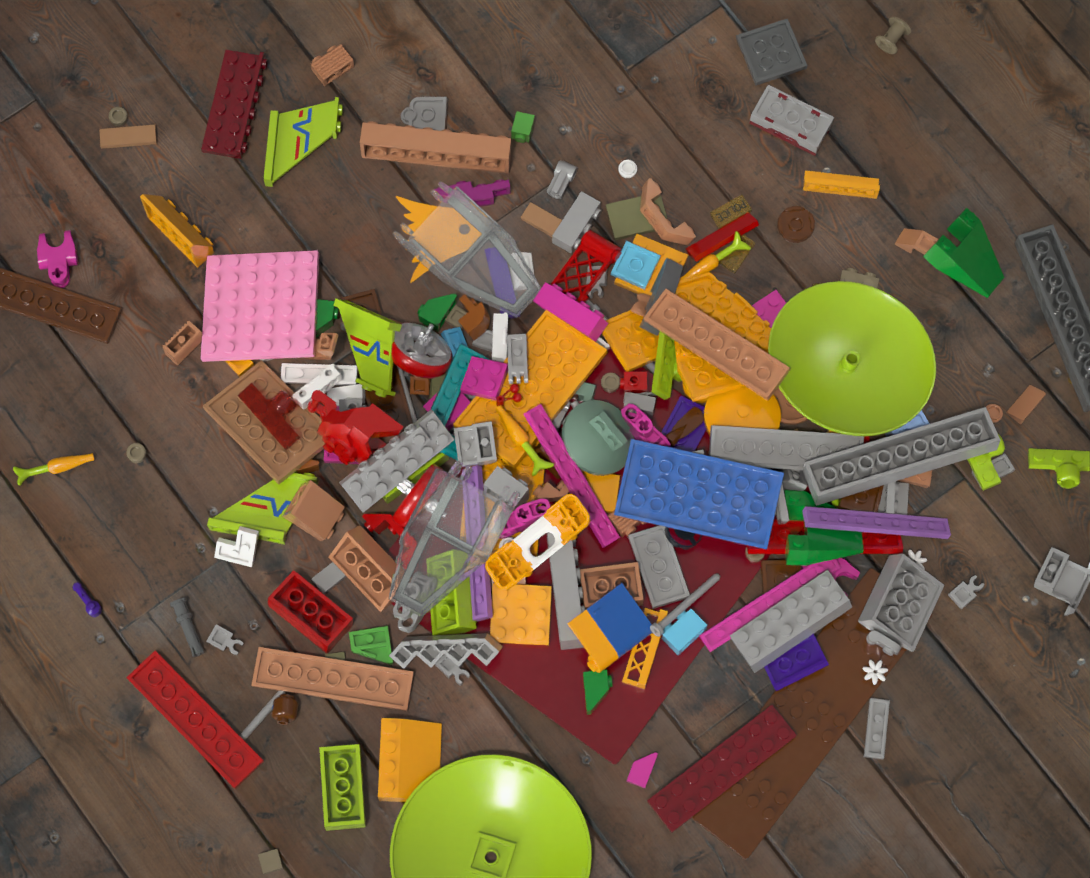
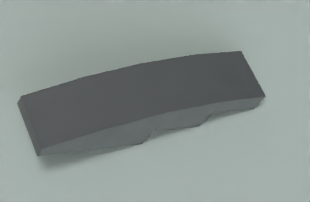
[639,258,683,336]

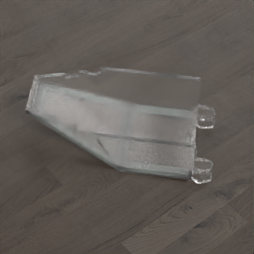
[393,182,541,318]
[389,461,520,617]

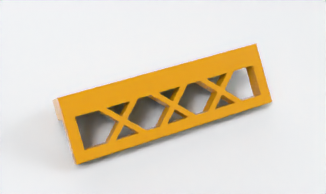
[803,170,880,199]
[622,608,668,689]

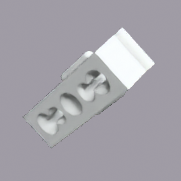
[492,312,508,363]
[292,364,342,410]

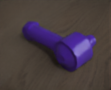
[72,582,102,617]

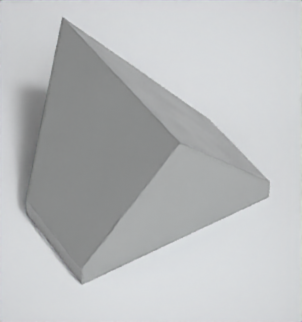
[777,469,807,491]

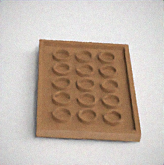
[203,360,325,484]

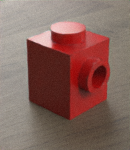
[620,372,647,395]

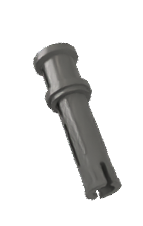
[170,598,205,657]

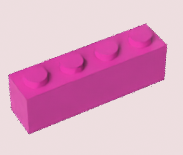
[533,282,608,342]

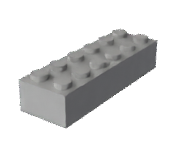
[547,532,585,650]
[730,570,852,673]

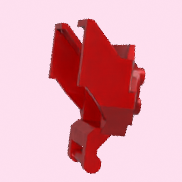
[307,390,403,465]

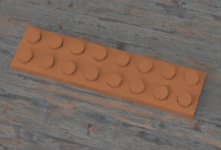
[643,289,790,400]
[251,647,414,711]

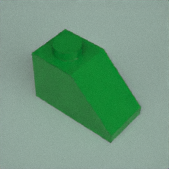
[417,294,458,332]
[316,299,339,338]
[583,670,612,715]

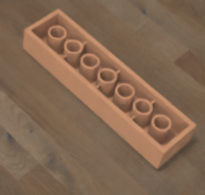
[360,121,512,174]

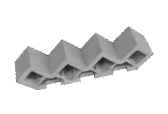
[389,633,503,669]

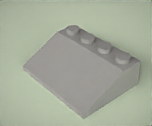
[858,554,944,652]

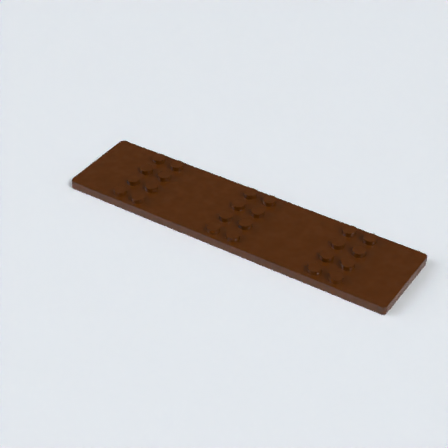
[691,568,932,859]

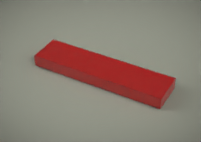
[686,212,759,262]

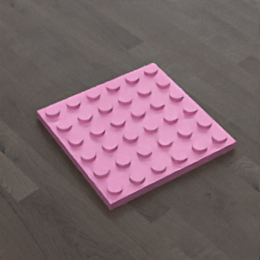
[201,250,319,362]

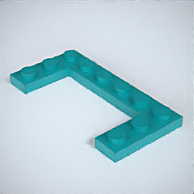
[430,344,490,461]

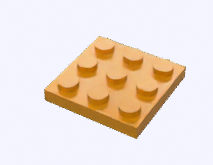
[614,234,688,296]
[602,310,660,372]
[490,583,552,645]

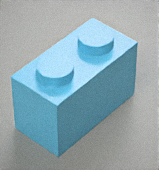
[662,609,707,655]

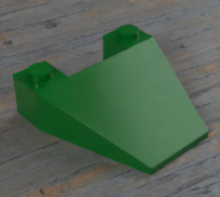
[923,208,1005,298]
[784,490,864,566]

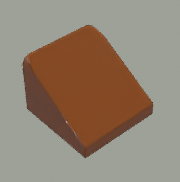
[410,375,430,395]
[297,459,321,474]

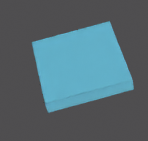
[611,241,661,290]

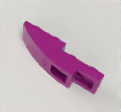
[434,179,511,207]

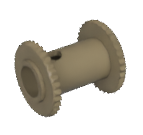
[875,17,911,54]

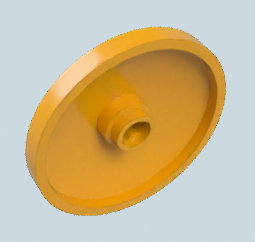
[704,386,781,436]

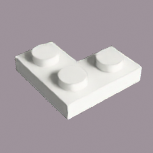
[215,526,259,567]

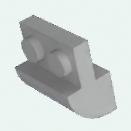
[454,421,497,468]

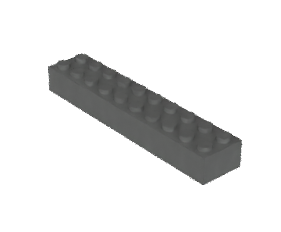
[1014,225,1090,413]

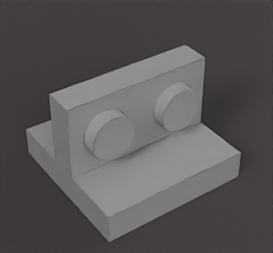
[877,481,909,515]

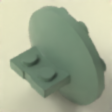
[562,400,634,476]

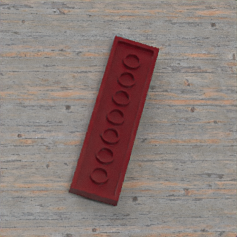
[647,705,797,833]

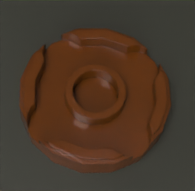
[777,206,815,243]

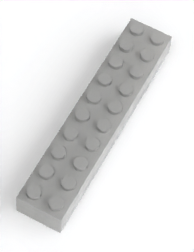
[802,407,1000,506]

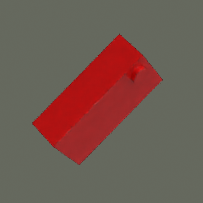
[268,570,353,654]

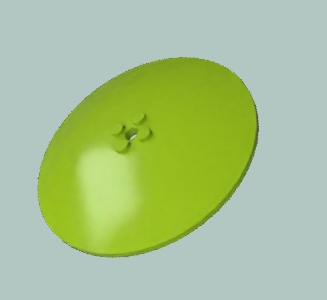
[390,755,592,878]

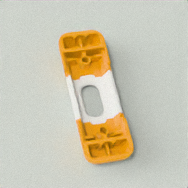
[485,494,590,590]

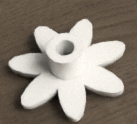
[907,550,927,570]
[862,660,888,685]

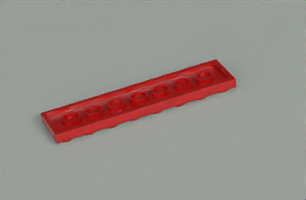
[747,519,903,554]
[126,651,264,789]

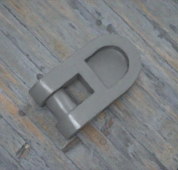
[866,630,901,656]

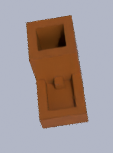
[458,294,490,341]

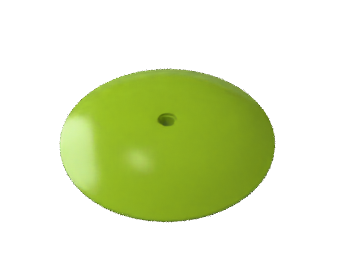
[768,281,936,436]

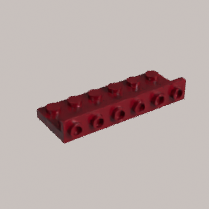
[201,50,268,159]

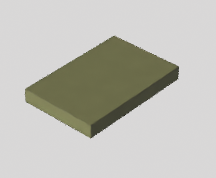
[606,194,667,240]

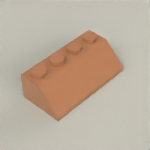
[329,525,412,612]

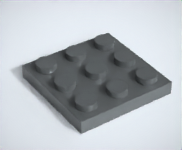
[736,19,808,86]

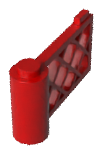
[550,230,622,303]

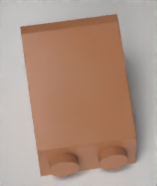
[282,480,344,541]

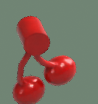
[496,384,522,407]

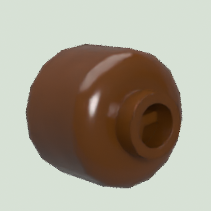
[271,694,299,725]

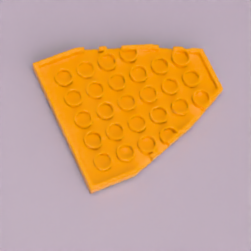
[674,272,771,402]

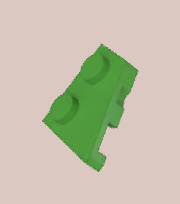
[349,626,393,665]

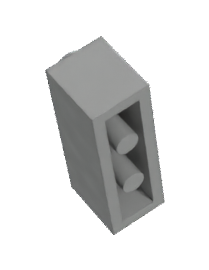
[552,191,602,253]

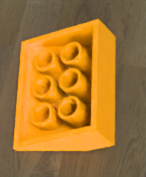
[140,194,214,268]
[378,718,442,802]

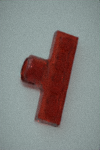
[237,383,301,450]

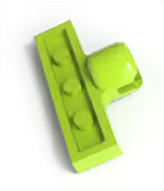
[651,331,681,400]
[967,434,1005,491]
[1028,448,1090,489]

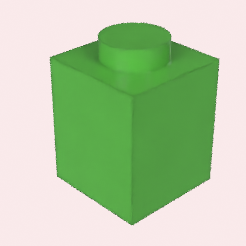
[511,111,535,143]

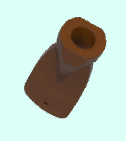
[665,407,704,447]

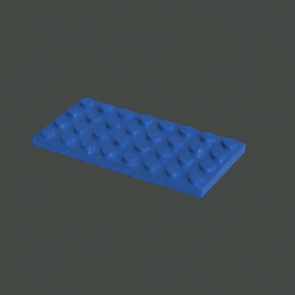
[614,439,784,550]

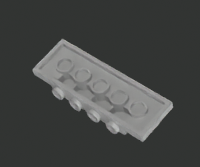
[339,410,454,512]

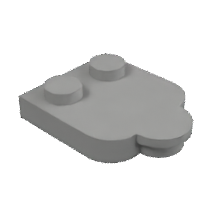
[401,97,448,131]

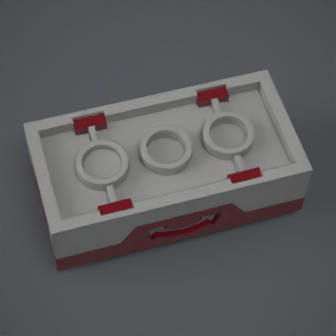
[749,85,834,156]

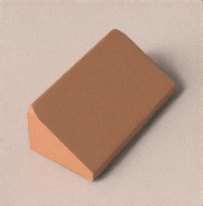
[1006,385,1046,424]

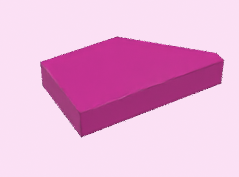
[626,752,658,788]

